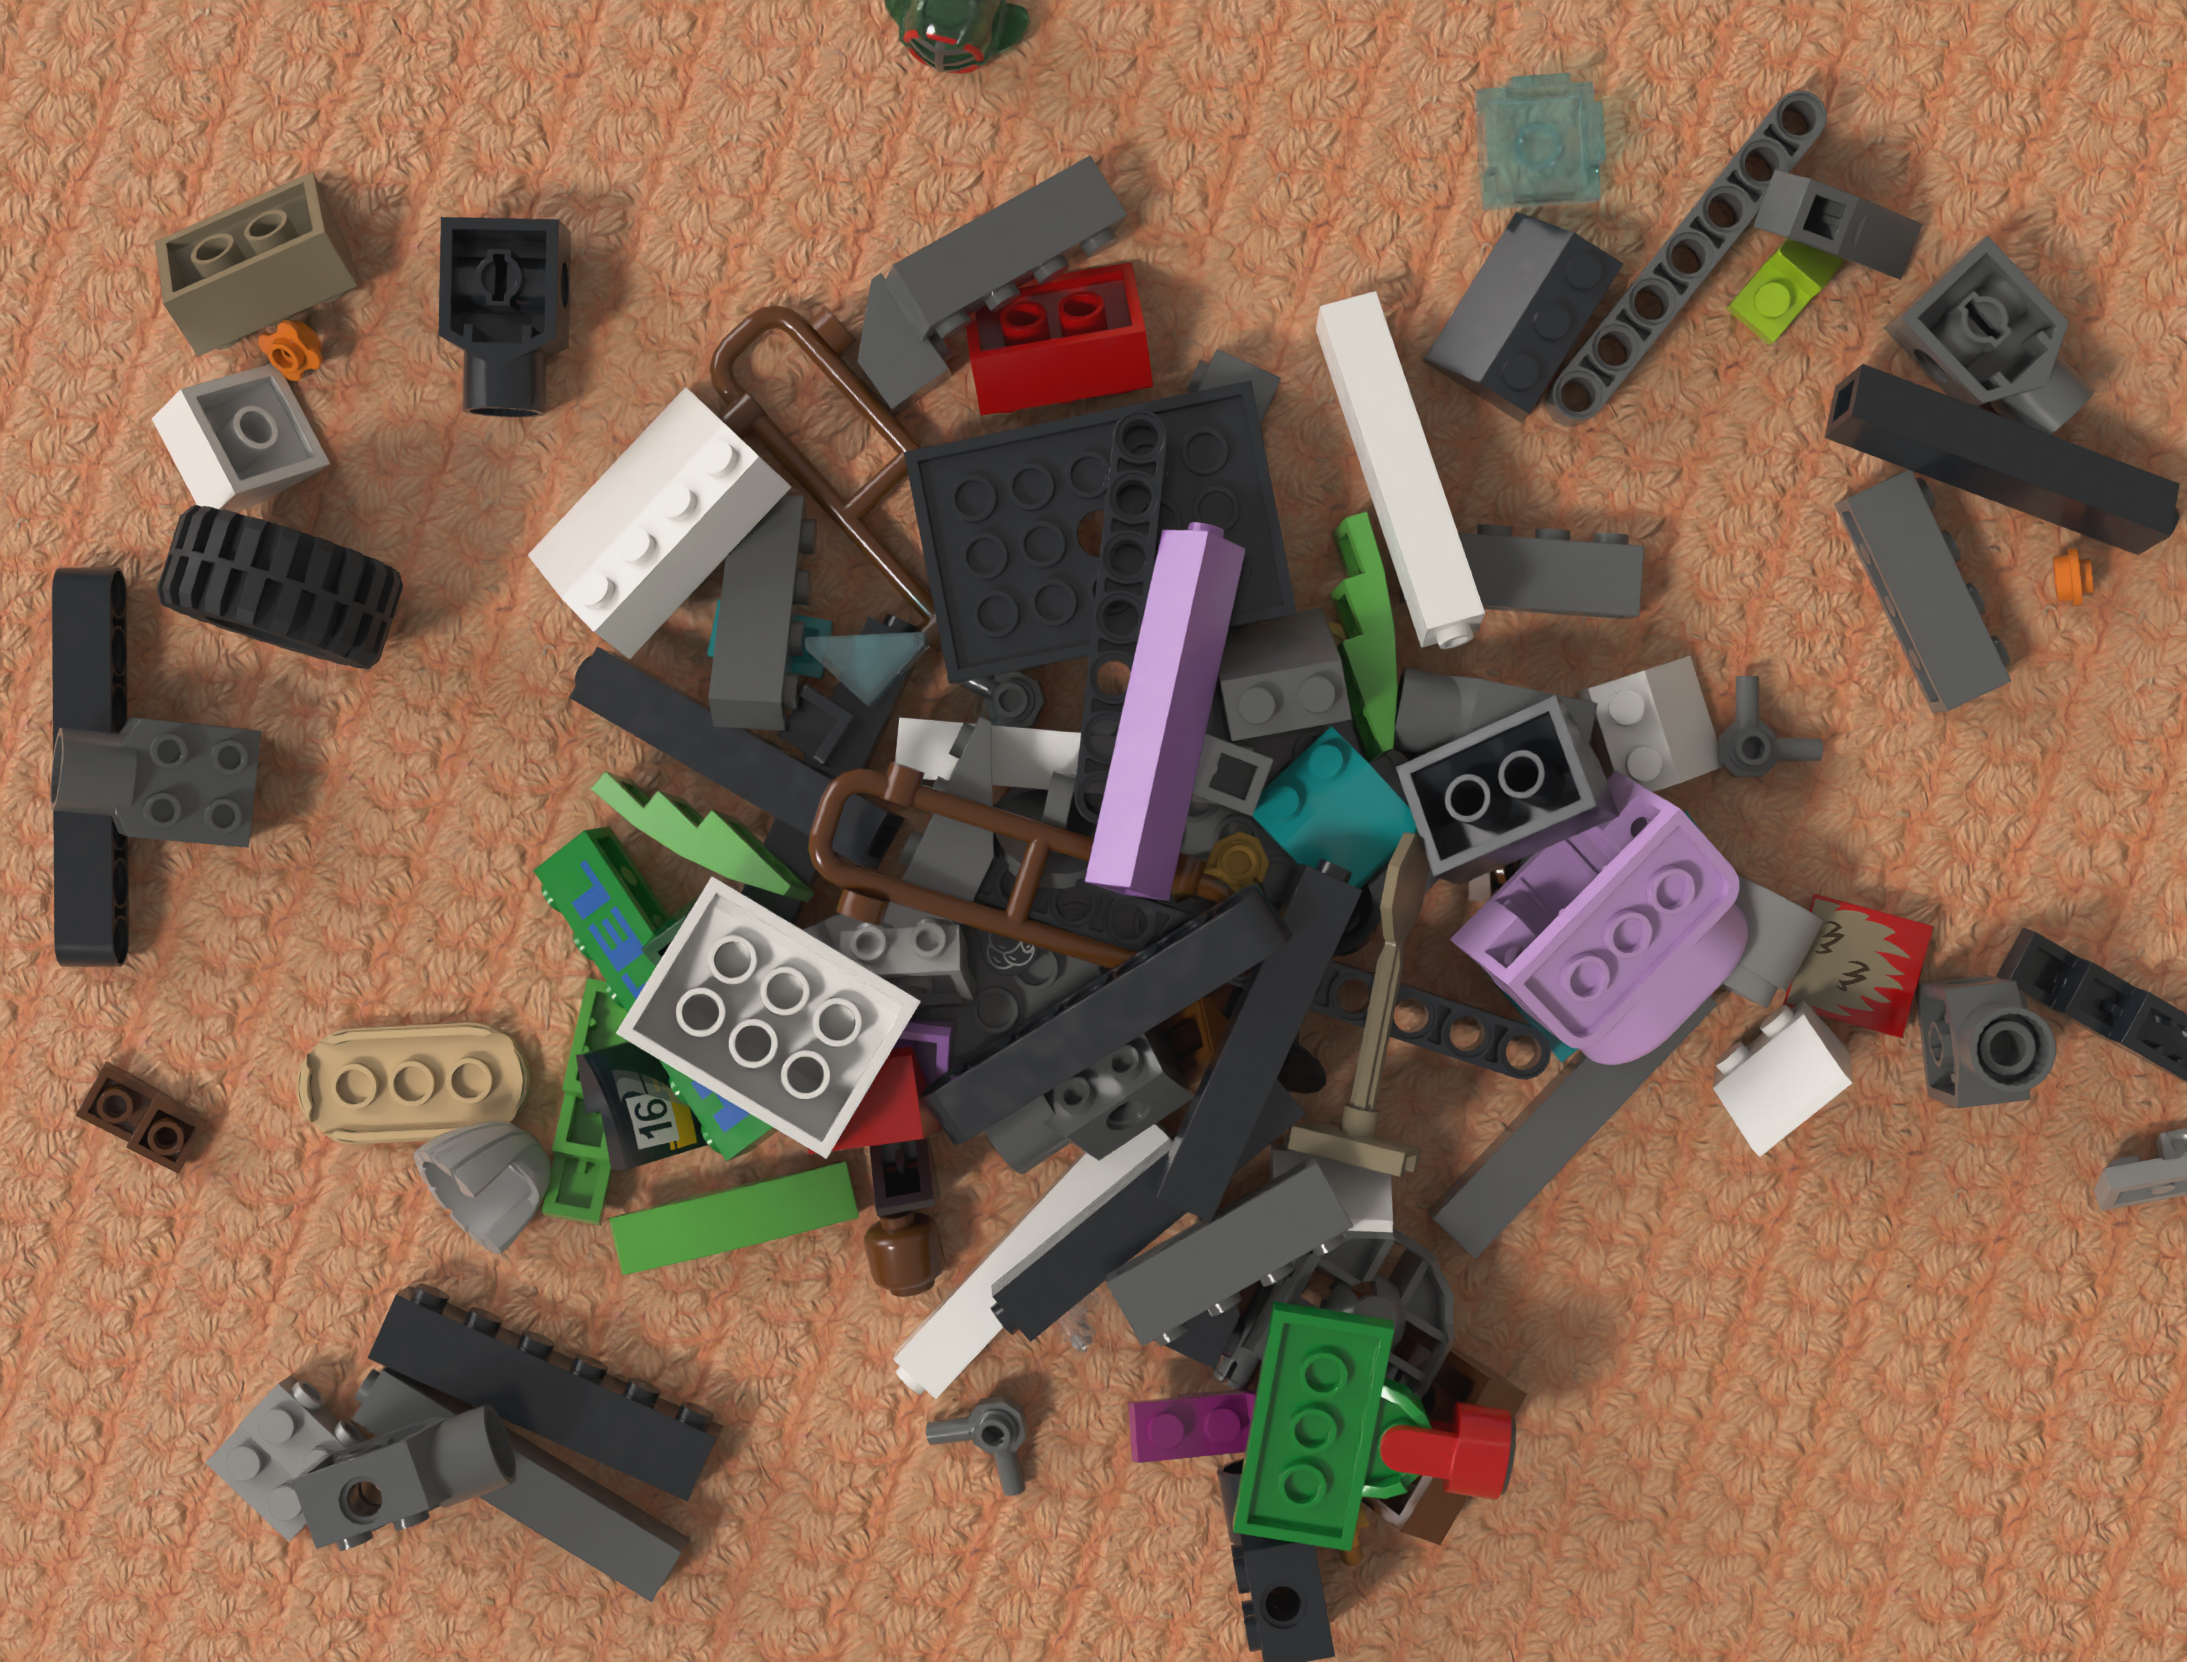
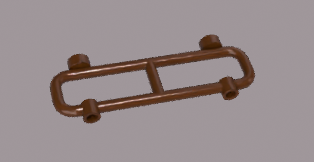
[709,305,942,653]
[808,762,1235,969]

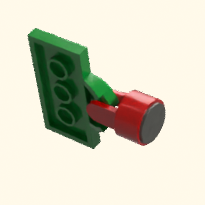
[1233,1301,1516,1551]

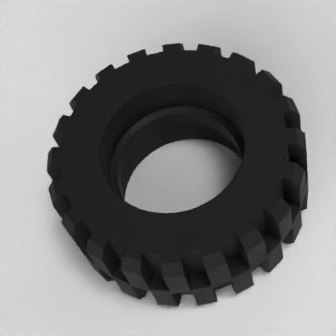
[157,505,403,669]

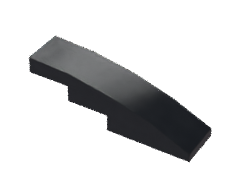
[1996,928,2187,1083]

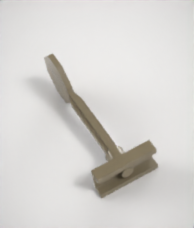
[1288,832,1430,1177]

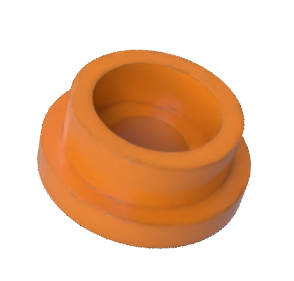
[2053,548,2094,607]

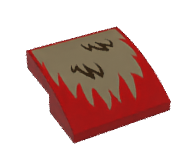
[1783,894,1935,1039]

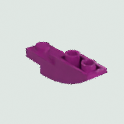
[1128,1388,1257,1463]

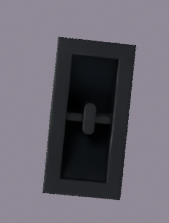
[869,1137,940,1216]

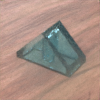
[805,632,929,708]

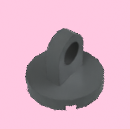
[993,770,1100,889]

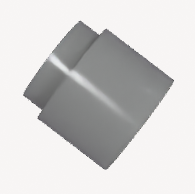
[1720,876,1824,1009]

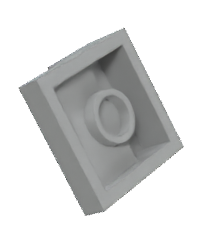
[840,918,977,1009]
[205,1375,366,1542]

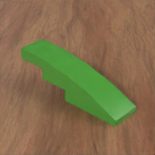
[1330,511,1398,763]
[591,771,815,902]
[542,978,628,1226]
[609,1161,859,1275]

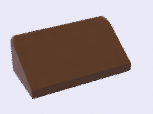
[1159,997,1228,1085]

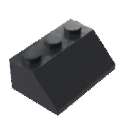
[1423,212,1624,422]
[1396,695,1620,885]

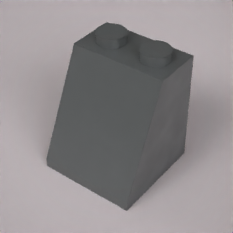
[1216,607,1352,743]

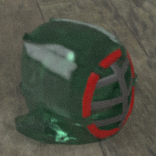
[884,0,1031,74]

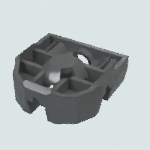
[1240,1229,1455,1399]

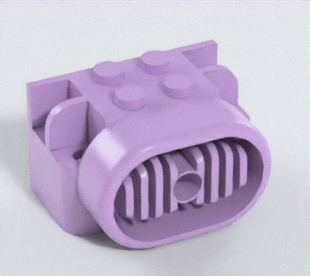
[1450,771,1748,1065]

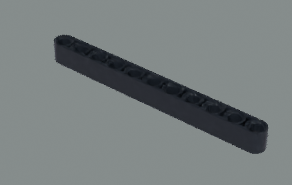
[974,853,1551,1080]

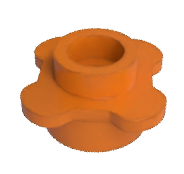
[258,320,323,381]

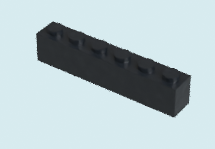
[368,1284,723,1501]

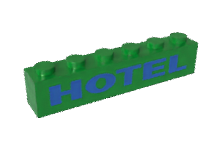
[533,826,779,1162]

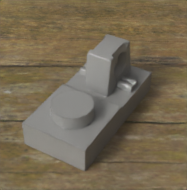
[2094,1128,2187,1211]

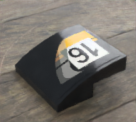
[576,1041,708,1170]

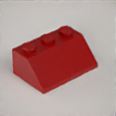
[966,262,1153,416]

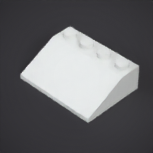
[528,387,791,659]
[616,877,921,1159]

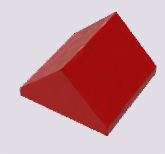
[808,1046,942,1154]

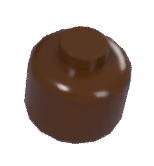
[864,1210,945,1297]

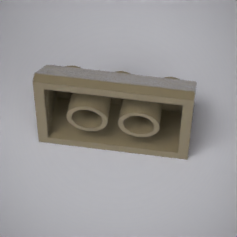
[155,172,357,357]

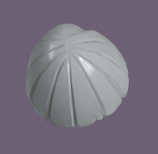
[413,1121,551,1254]

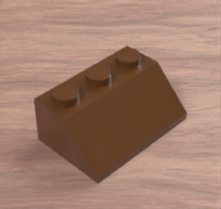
[1361,1327,1527,1545]

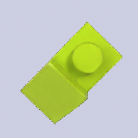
[1725,238,1844,346]

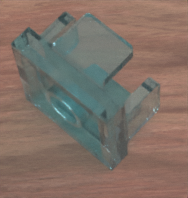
[1474,73,1606,210]

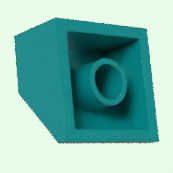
[1252,726,1418,889]

